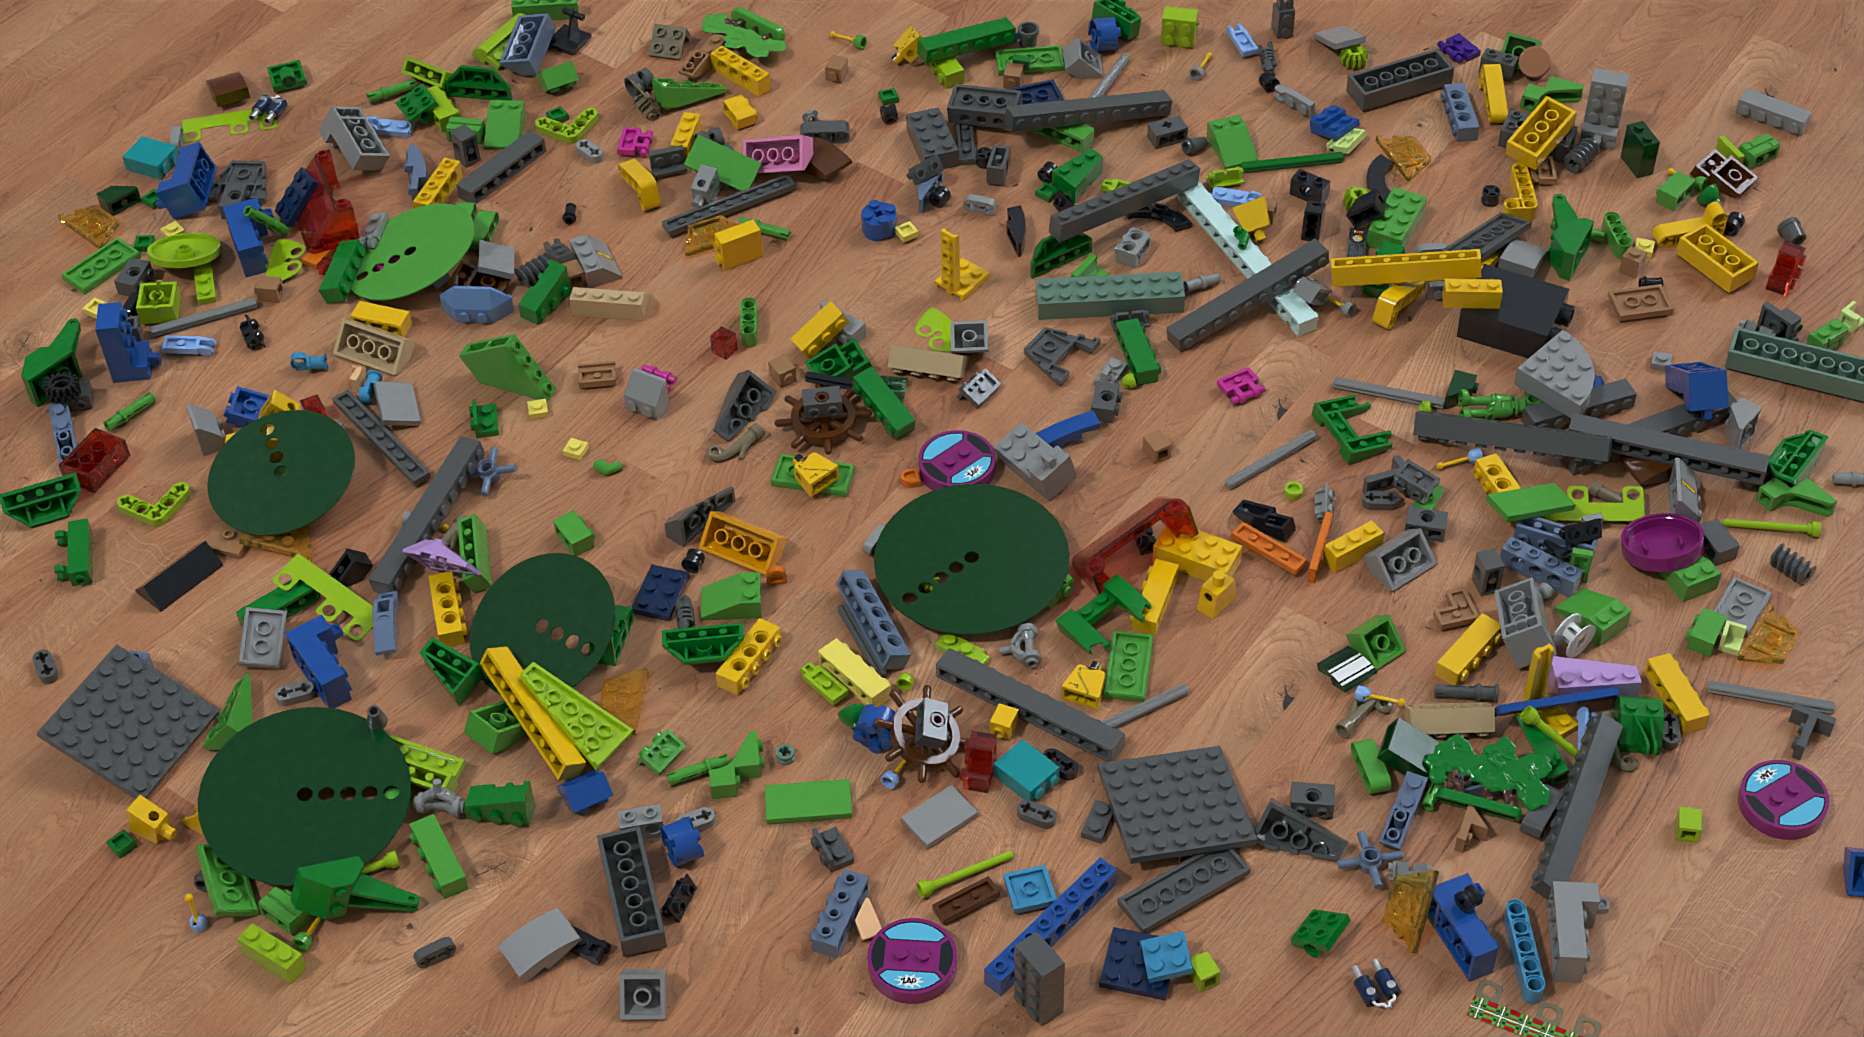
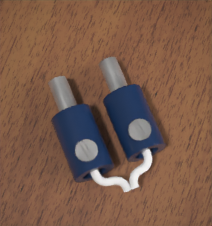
[249,95,288,123]
[1351,958,1401,1009]

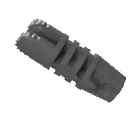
[1258,41,1277,75]
[676,594,695,629]

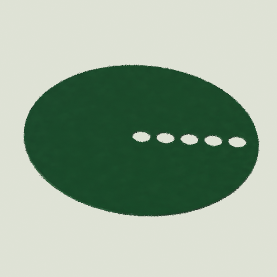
[874,484,1069,635]
[198,707,411,886]

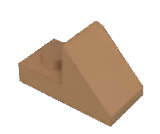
[1455,805,1488,853]

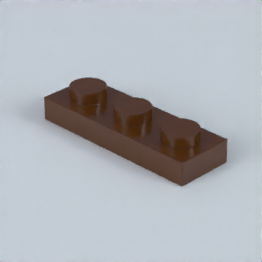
[932,876,1000,925]

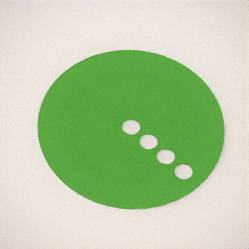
[351,203,475,300]

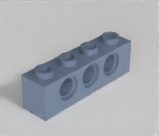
[1440,83,1479,142]
[1500,536,1583,598]

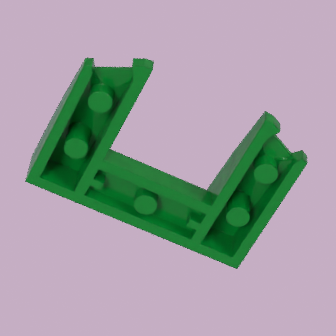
[1311,394,1393,464]
[1055,574,1152,654]

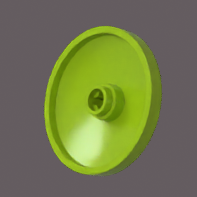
[147,233,221,268]

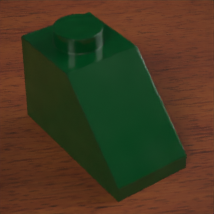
[96,186,141,217]
[1444,370,1479,409]

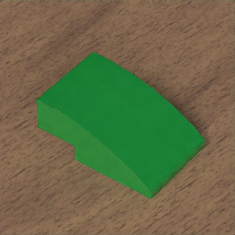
[805,338,872,387]

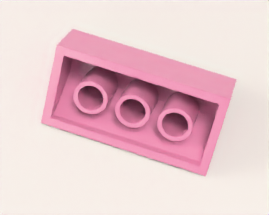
[743,135,813,174]

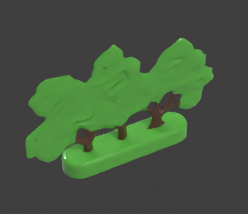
[702,7,788,58]

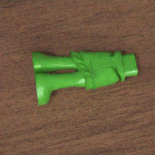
[1458,389,1526,420]

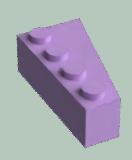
[1548,656,1642,700]

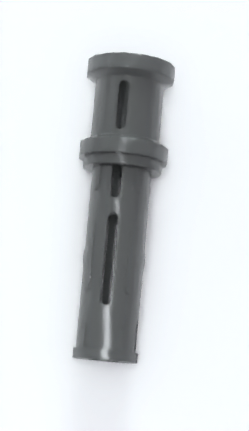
[1434,683,1499,703]

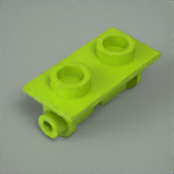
[1206,167,1244,189]

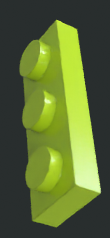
[193,261,217,305]

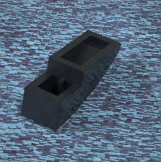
[1006,205,1026,257]
[1233,499,1296,542]

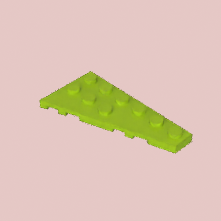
[520,662,633,771]

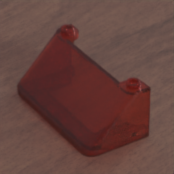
[296,149,360,254]
[1071,496,1199,596]

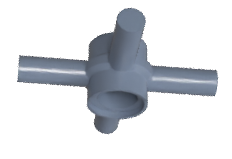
[470,447,517,497]
[1337,831,1403,889]

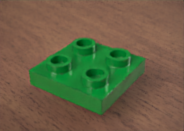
[267,60,307,92]
[395,83,439,125]
[1290,909,1351,958]

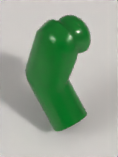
[1233,225,1250,250]

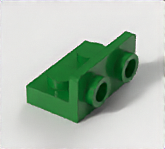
[469,399,499,438]

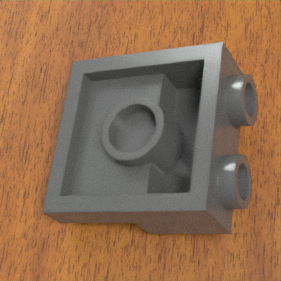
[1756,301,1803,342]

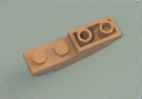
[678,34,726,78]

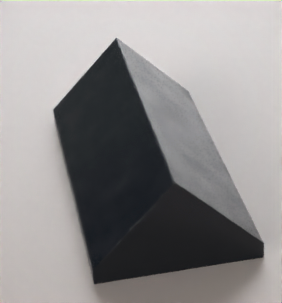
[135,541,223,612]

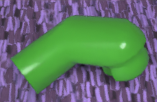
[593,459,623,475]

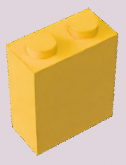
[713,219,763,271]

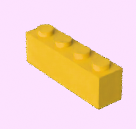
[1130,559,1179,636]
[1435,613,1502,685]
[1644,653,1710,734]

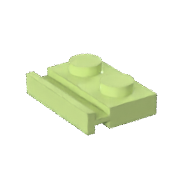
[1326,128,1367,154]

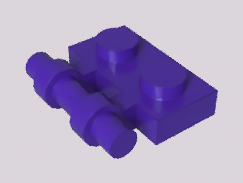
[1437,33,1481,64]

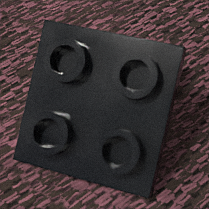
[549,7,592,55]

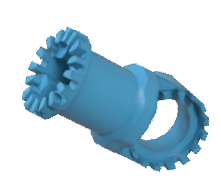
[290,352,328,371]
[359,369,383,404]

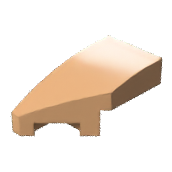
[349,365,366,393]
[854,898,882,942]

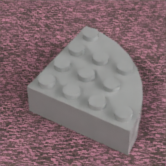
[1514,330,1595,419]

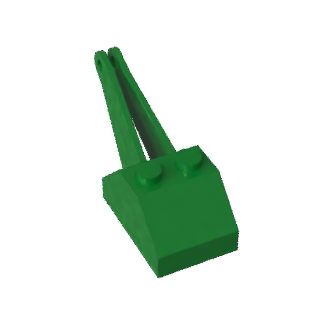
[1548,194,1594,281]
[21,318,83,407]
[1613,695,1664,756]
[290,856,420,920]

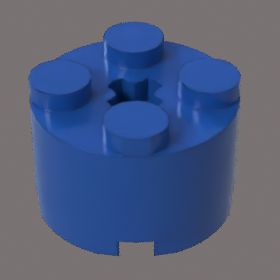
[1088,17,1121,52]
[861,200,897,241]
[853,704,895,753]
[660,816,704,867]

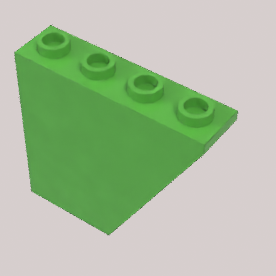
[459,334,556,402]

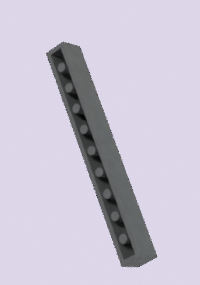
[1004,90,1172,132]
[1049,159,1201,242]
[1166,238,1329,352]
[1561,391,1737,476]
[1413,410,1613,464]
[1569,413,1769,485]
[368,436,485,593]
[936,648,1125,762]
[1530,712,1623,900]

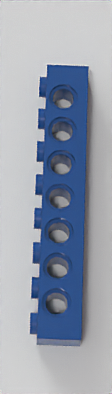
[984,857,1117,996]

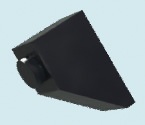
[329,548,373,587]

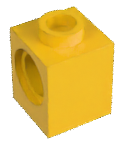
[990,703,1018,740]

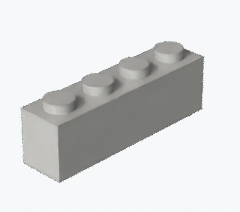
[1735,88,1812,136]

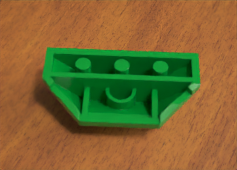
[444,65,513,101]
[1030,233,1092,279]
[1767,430,1829,485]
[0,472,82,528]
[662,622,744,665]

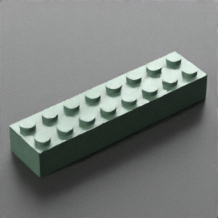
[1036,271,1185,320]
[1725,327,1864,402]

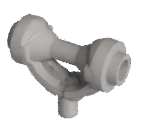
[1000,623,1042,668]
[413,779,466,818]

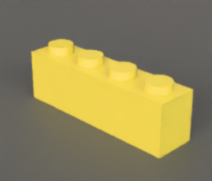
[818,638,891,707]

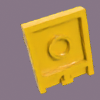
[935,228,990,301]
[1512,643,1578,743]

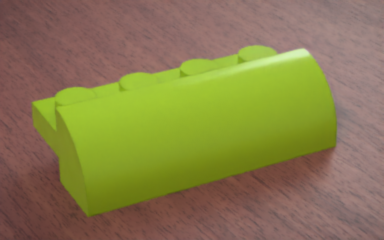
[471,13,525,70]
[390,735,466,793]

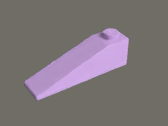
[402,538,481,576]

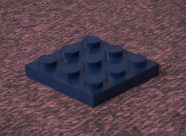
[1099,927,1171,1001]

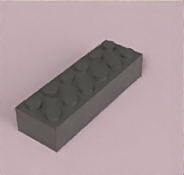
[1346,49,1454,111]
[597,826,667,957]

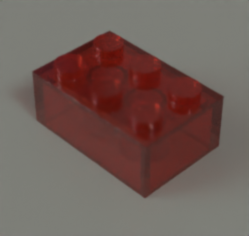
[58,428,131,493]

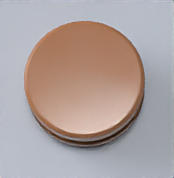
[1518,46,1550,79]

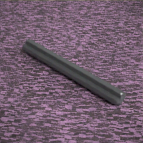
[838,603,887,678]

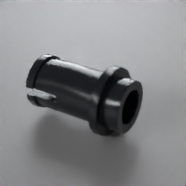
[562,203,577,225]
[1638,276,1663,287]

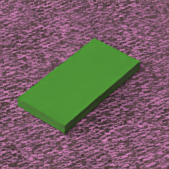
[995,45,1065,76]
[683,134,762,192]
[61,237,141,294]
[771,454,855,497]
[1486,483,1576,522]
[1104,630,1154,702]
[765,779,852,824]
[196,844,259,916]

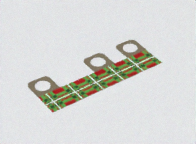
[1467,979,1601,1037]

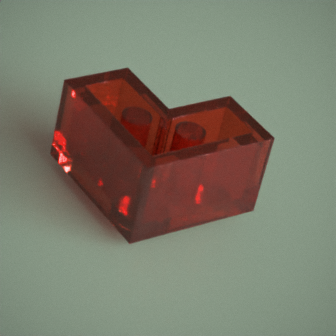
[1765,241,1807,296]
[960,730,997,793]

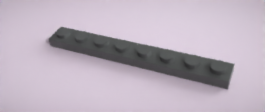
[662,174,796,237]
[332,390,431,487]

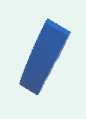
[1036,411,1100,449]

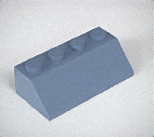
[500,13,556,76]

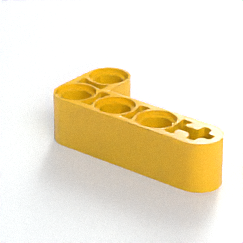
[1478,64,1508,123]
[618,159,661,211]
[1502,162,1538,221]
[1652,202,1728,248]
[1372,281,1426,330]

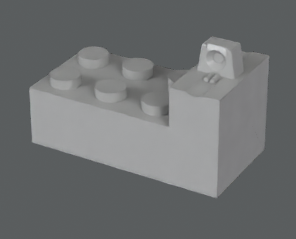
[1579,68,1630,150]
[318,106,390,171]
[994,422,1077,501]
[1495,577,1557,669]
[1547,881,1609,983]

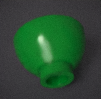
[1696,184,1721,206]
[837,703,865,730]

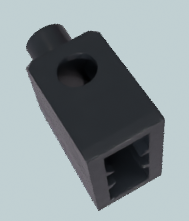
[1346,189,1387,228]
[1301,200,1326,241]

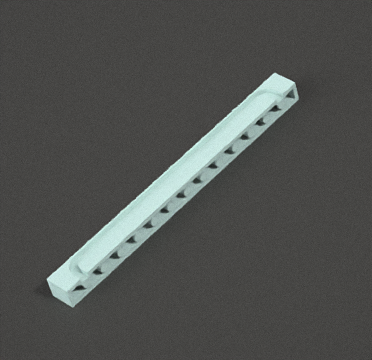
[1177,181,1319,337]

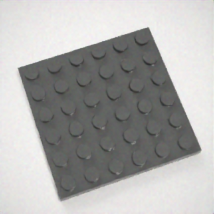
[37,644,220,799]
[1097,746,1257,864]

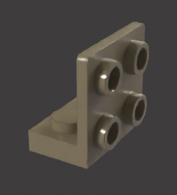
[648,24,691,60]

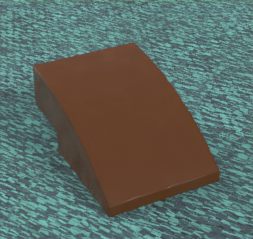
[206,71,250,107]
[805,137,853,179]
[1690,149,1759,197]
[446,260,510,292]
[1619,455,1673,486]

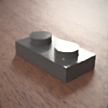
[1081,800,1114,844]

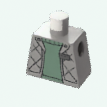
[691,164,722,208]

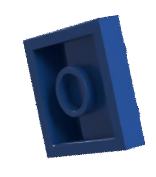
[1309,106,1360,140]
[224,386,270,427]

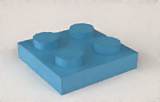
[1003,865,1057,914]
[1141,931,1194,983]

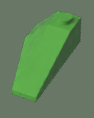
[652,78,727,110]
[203,673,252,750]

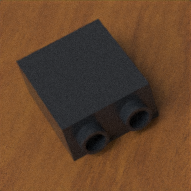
[1456,264,1575,359]

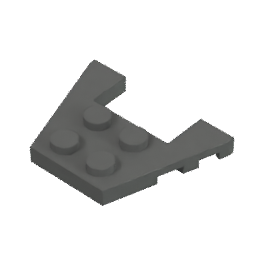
[207,160,267,203]
[1024,327,1101,386]

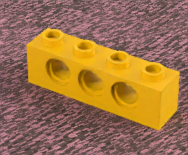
[710,46,771,97]
[413,157,463,208]
[1473,453,1521,526]
[428,571,468,646]
[716,618,782,695]

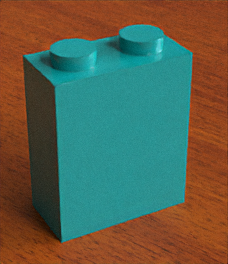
[122,136,179,180]
[993,739,1060,801]

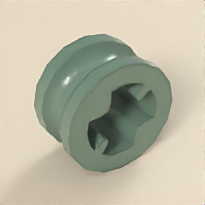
[776,744,795,765]

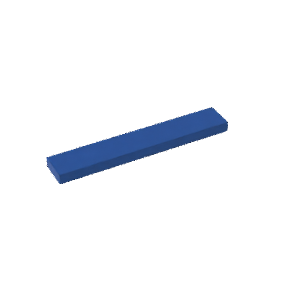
[1495,687,1620,717]

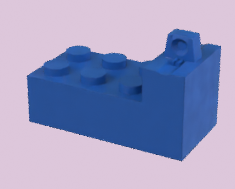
[156,141,217,219]
[223,198,274,277]
[95,302,161,383]
[1665,362,1728,420]
[285,615,352,708]
[1424,873,1499,982]

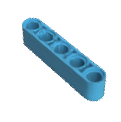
[1503,899,1545,1004]

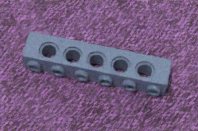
[836,570,911,670]

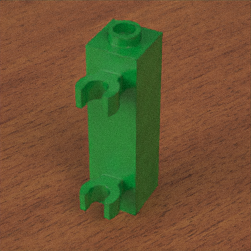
[54,518,93,586]
[1516,708,1570,787]

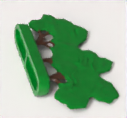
[1424,734,1552,821]

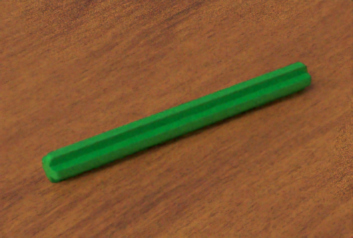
[1241,152,1343,172]

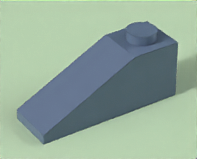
[917,171,943,213]

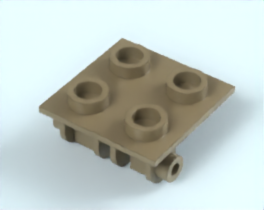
[630,80,663,120]

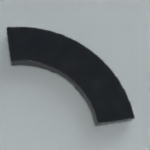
[1366,154,1394,200]
[1125,203,1192,232]

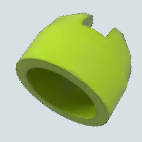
[1122,373,1137,389]
[896,672,914,691]

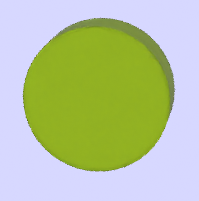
[1284,481,1304,500]

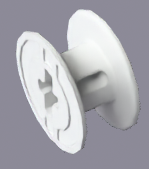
[1552,613,1596,658]

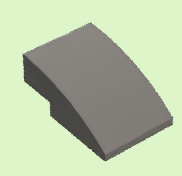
[1498,239,1549,278]
[498,908,582,982]

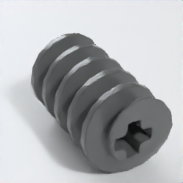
[1563,138,1600,173]
[514,252,553,287]
[1770,543,1816,585]

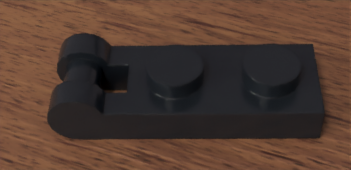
[570,925,611,965]

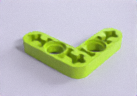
[535,108,598,144]
[117,482,191,527]

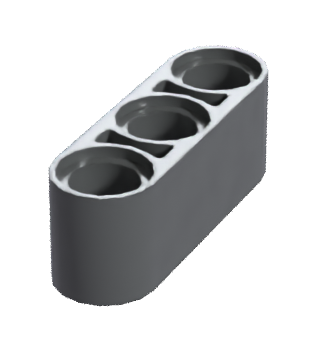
[800,120,850,144]
[1519,783,1564,840]

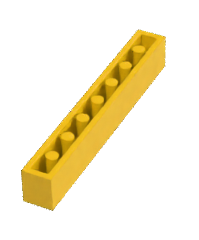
[1331,249,1482,287]
[480,647,586,780]

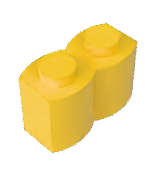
[723,95,758,129]

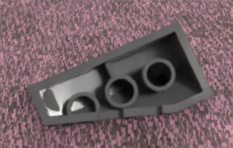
[713,370,776,441]
[665,487,735,547]

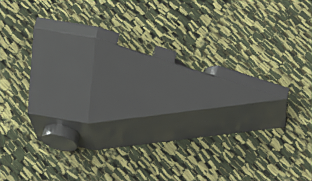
[1254,797,1348,861]

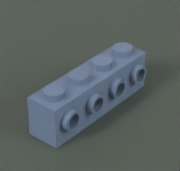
[1514,517,1599,559]
[810,869,869,958]

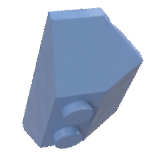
[439,286,514,323]

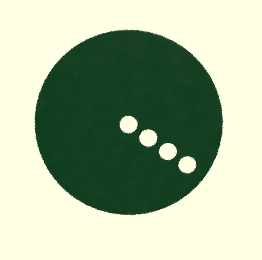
[207,410,355,535]
[470,553,615,694]

